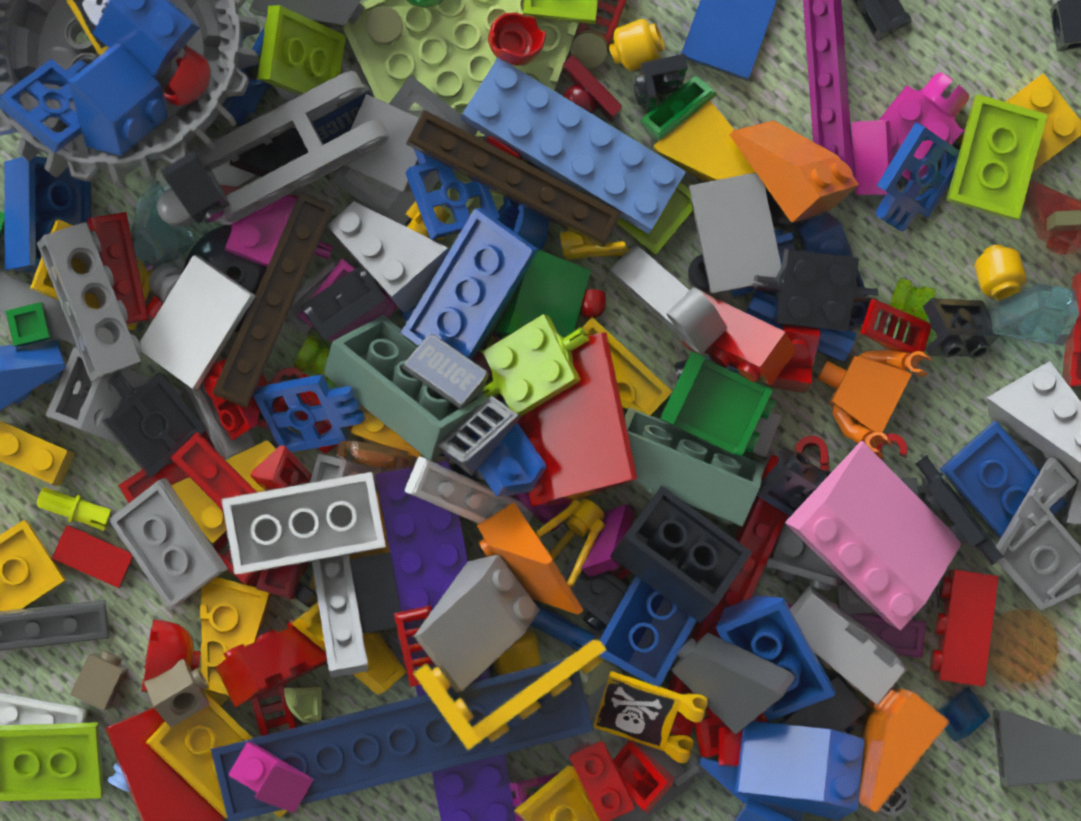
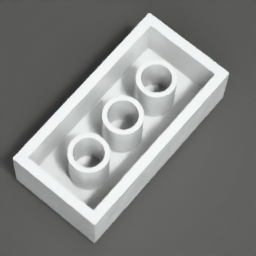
[222,472,386,575]

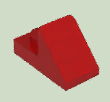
[769,324,820,393]

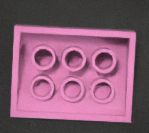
[785,441,961,630]

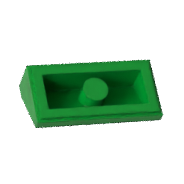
[640,76,717,140]

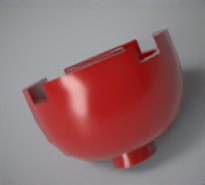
[141,619,201,693]

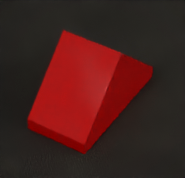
[613,740,674,814]

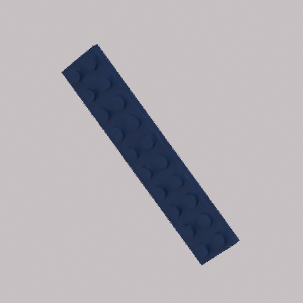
[211,658,594,821]

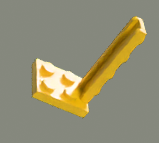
[414,640,606,750]

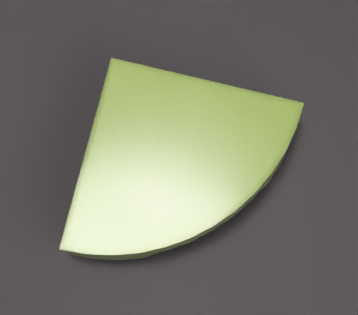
[284,687,322,724]

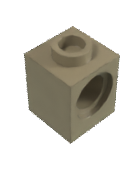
[70,650,129,710]
[144,659,210,728]

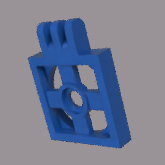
[0,59,88,153]
[876,122,959,231]
[405,149,500,240]
[253,374,365,452]

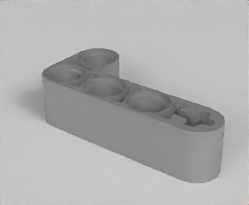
[609,244,728,355]

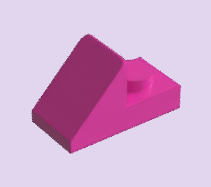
[228,741,314,813]

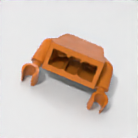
[817,349,932,459]

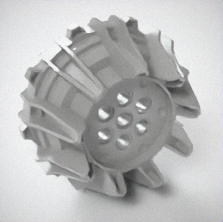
[0,0,260,189]

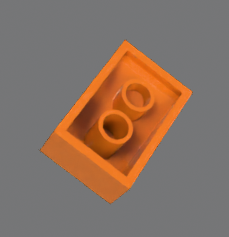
[730,120,859,223]
[477,502,584,615]

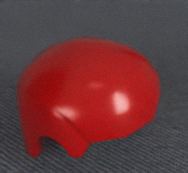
[488,12,546,66]
[163,45,211,106]

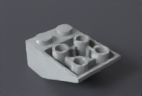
[46,347,183,445]

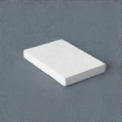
[139,255,256,389]

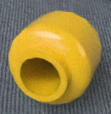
[609,19,665,72]
[974,244,1027,301]
[493,630,542,675]

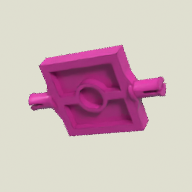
[225,181,333,267]

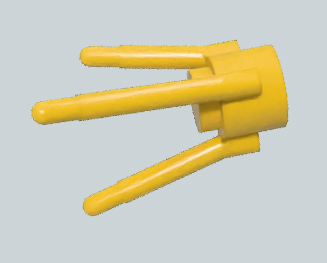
[560,230,631,261]
[535,498,606,587]

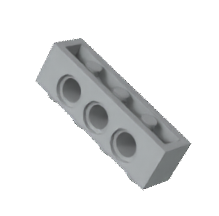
[37,222,141,382]

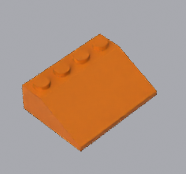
[858,686,949,813]

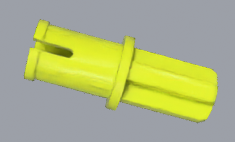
[37,488,112,531]

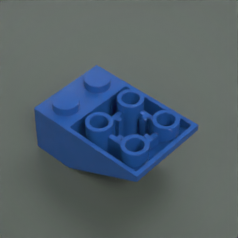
[0,340,66,410]

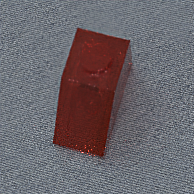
[1024,179,1081,255]

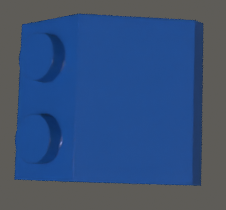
[93,0,200,79]
[68,43,168,156]

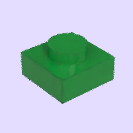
[5,302,52,348]

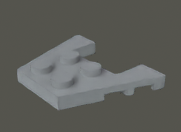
[996,456,1081,610]

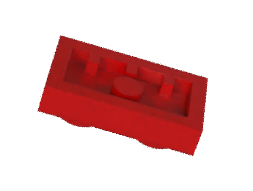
[569,740,635,821]

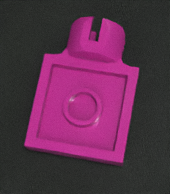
[879,72,969,181]

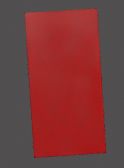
[105,707,224,821]

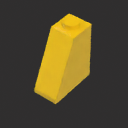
[652,101,755,182]

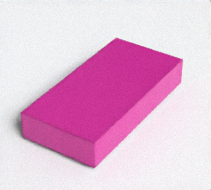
[851,120,892,195]

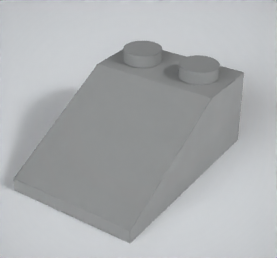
[414,554,540,692]

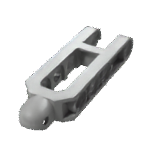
[157,71,389,227]

